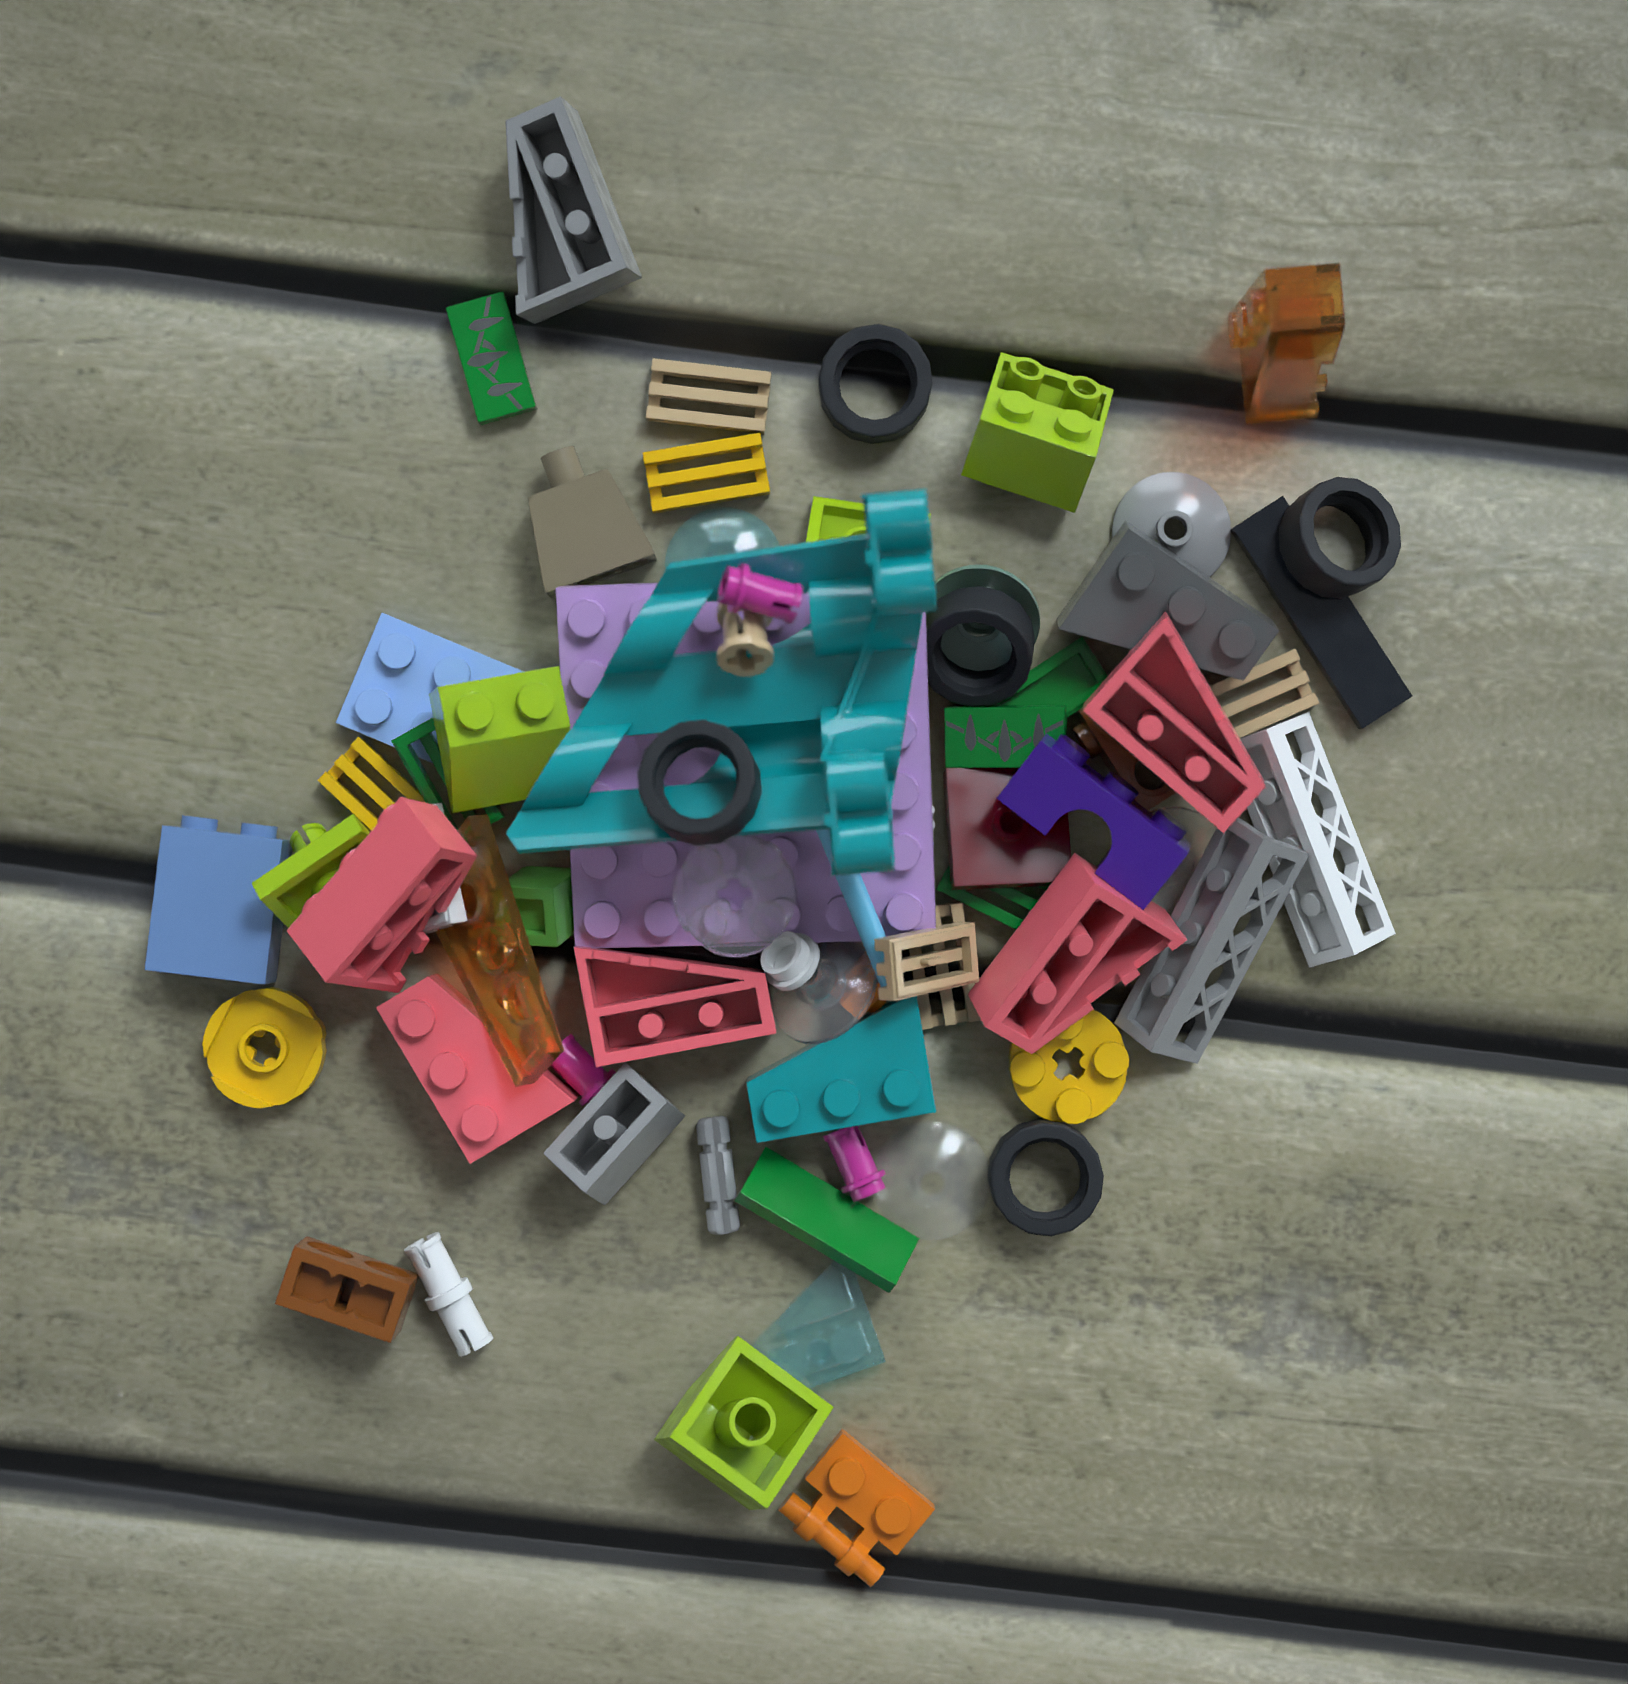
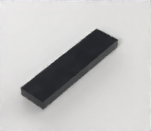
[1231,496,1412,729]

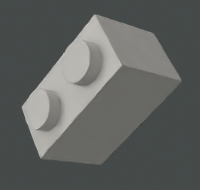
[543,1063,685,1205]

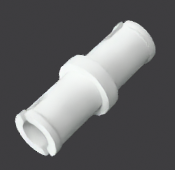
[404,1232,493,1357]

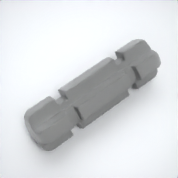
[696,1116,740,1235]

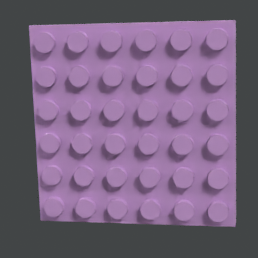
[556,583,936,948]

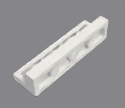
[1240,712,1395,968]

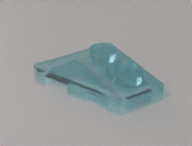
[753,1260,886,1389]

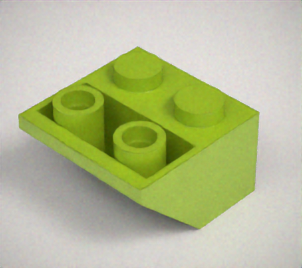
[961,352,1114,513]

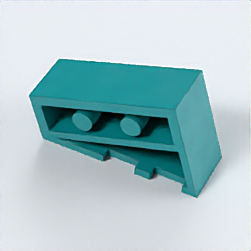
[746,996,936,1143]

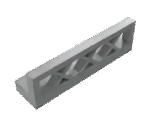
[1114,818,1309,1064]

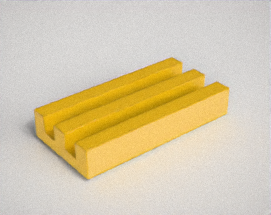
[642,433,770,514]
[318,737,426,831]

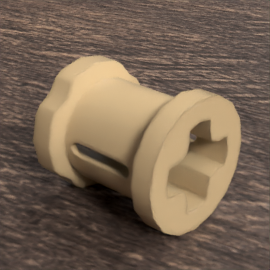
[717,603,773,677]

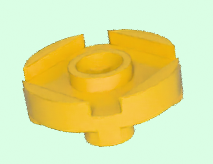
[202,987,327,1108]
[1008,1009,1129,1124]

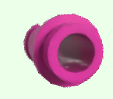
[717,563,803,624]
[544,1034,616,1107]
[823,1125,886,1202]

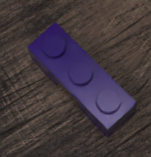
[997,733,1191,910]

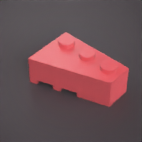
[1083,611,1266,833]
[967,853,1187,1054]
[574,946,777,1067]
[376,973,580,1164]

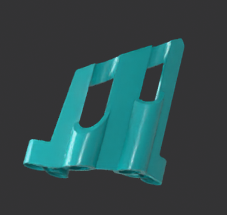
[506,488,937,876]

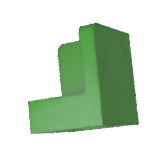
[497,866,574,947]

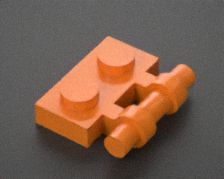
[778,1428,935,1587]

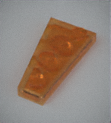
[436,814,564,1087]

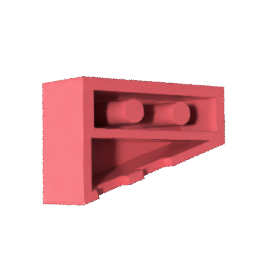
[287,797,477,993]

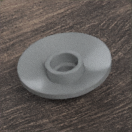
[1112,472,1231,577]

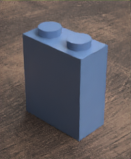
[145,815,292,985]

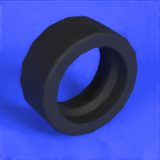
[818,324,933,444]
[1279,477,1401,599]
[926,586,1035,707]
[638,719,762,846]
[987,1118,1104,1237]

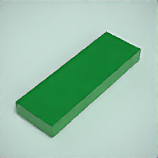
[734,1147,920,1293]

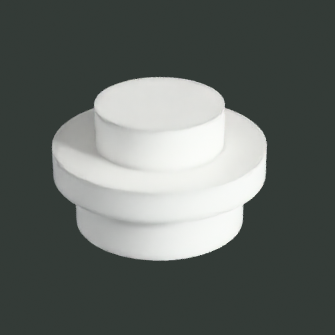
[761,931,820,991]

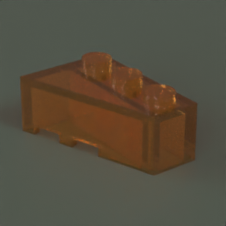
[1228,263,1345,423]

